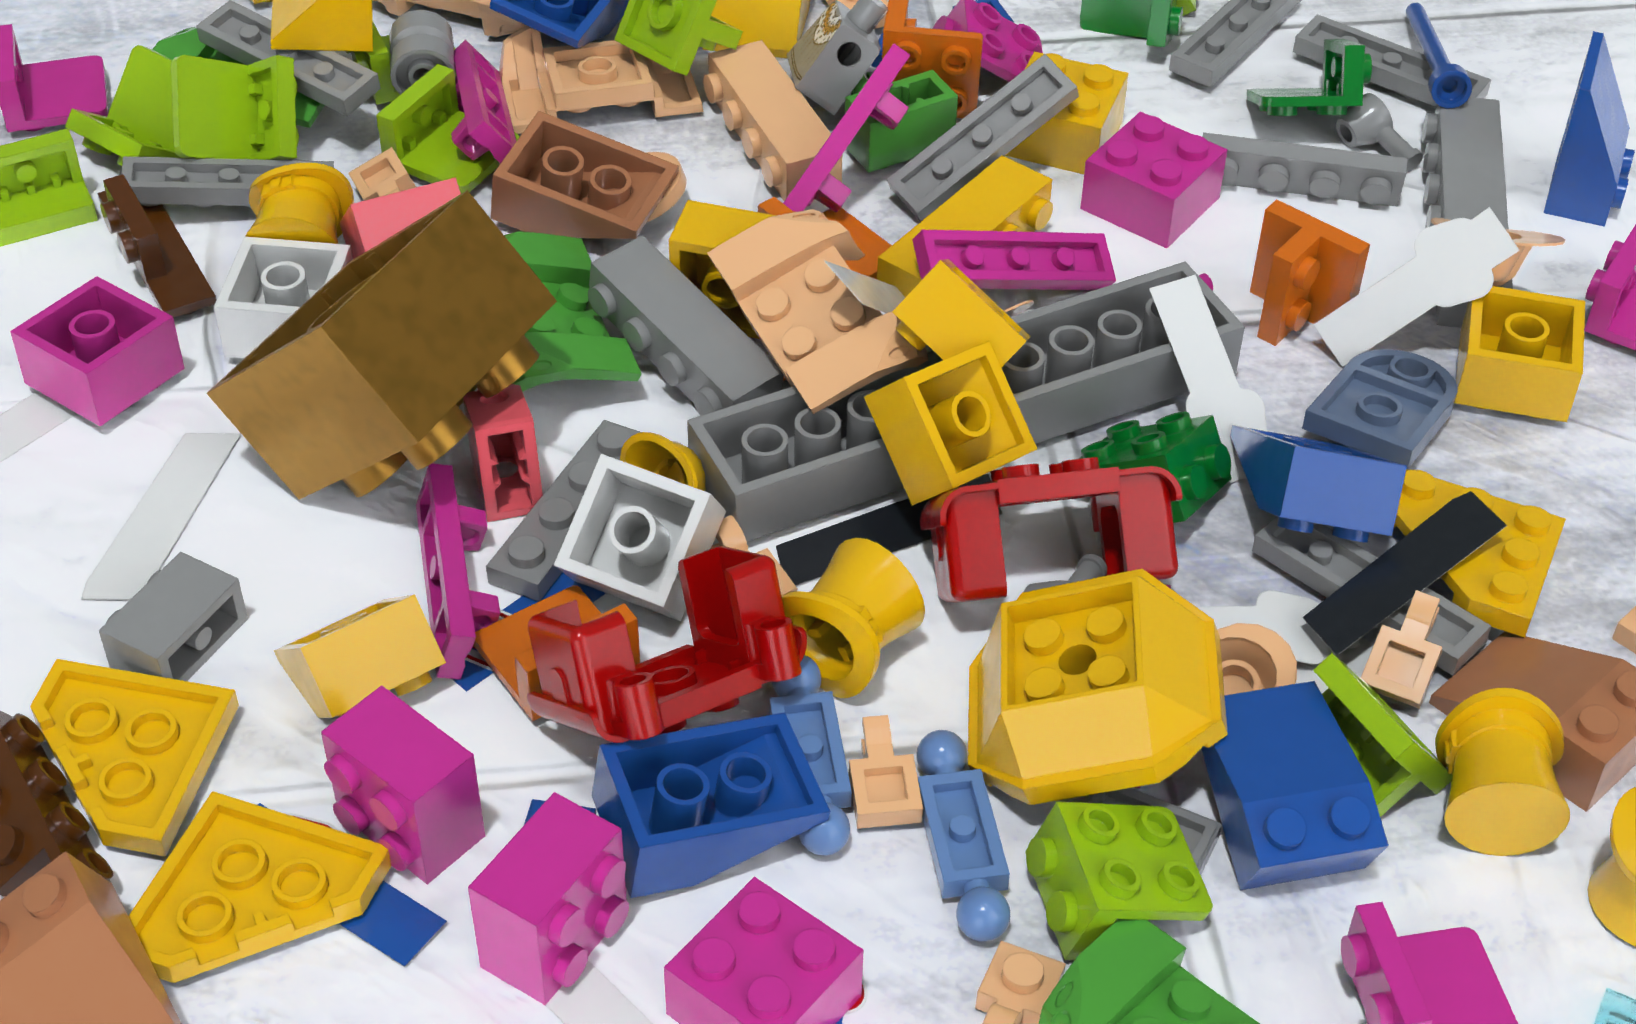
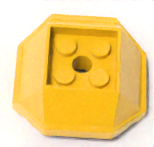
[968,569,1228,805]

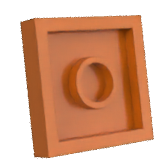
[1250,199,1370,346]

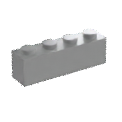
[588,235,784,416]

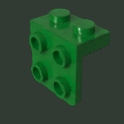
[1080,0,1183,47]
[1246,39,1372,116]
[1079,412,1232,523]

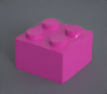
[1080,111,1228,249]
[10,276,185,426]
[321,685,485,885]
[468,792,629,1006]
[664,876,864,1024]

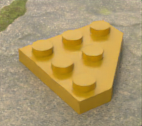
[1394,469,1566,638]
[30,659,239,857]
[128,791,392,983]

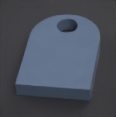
[1302,349,1457,469]

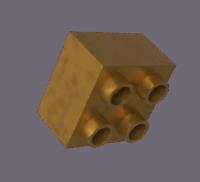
[206,190,557,500]

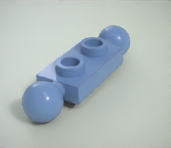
[769,655,852,856]
[916,730,1011,942]

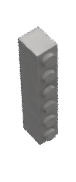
[1422,97,1513,328]

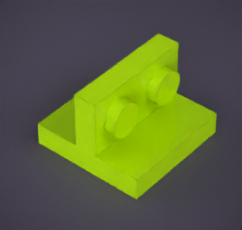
[614,0,743,76]
[0,128,98,247]
[1313,653,1452,817]

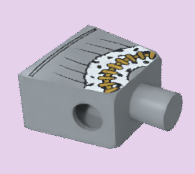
[787,0,889,115]

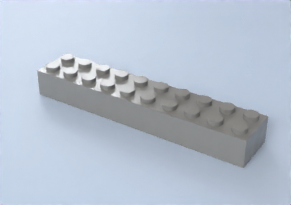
[687,261,1245,541]

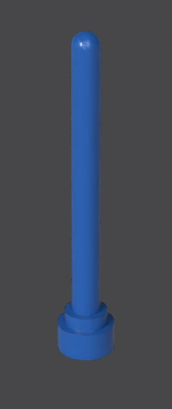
[1406,3,1472,109]

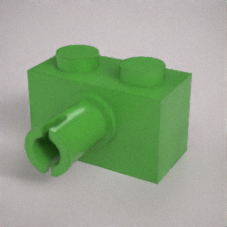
[845,70,958,173]

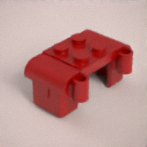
[920,457,1182,602]
[527,546,807,743]

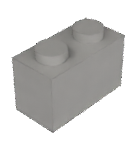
[98,551,248,681]

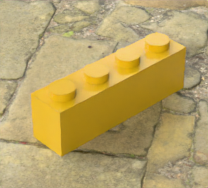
[877,155,1053,297]

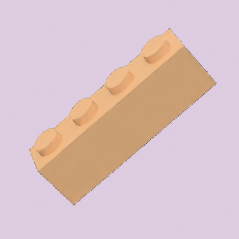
[703,40,843,201]

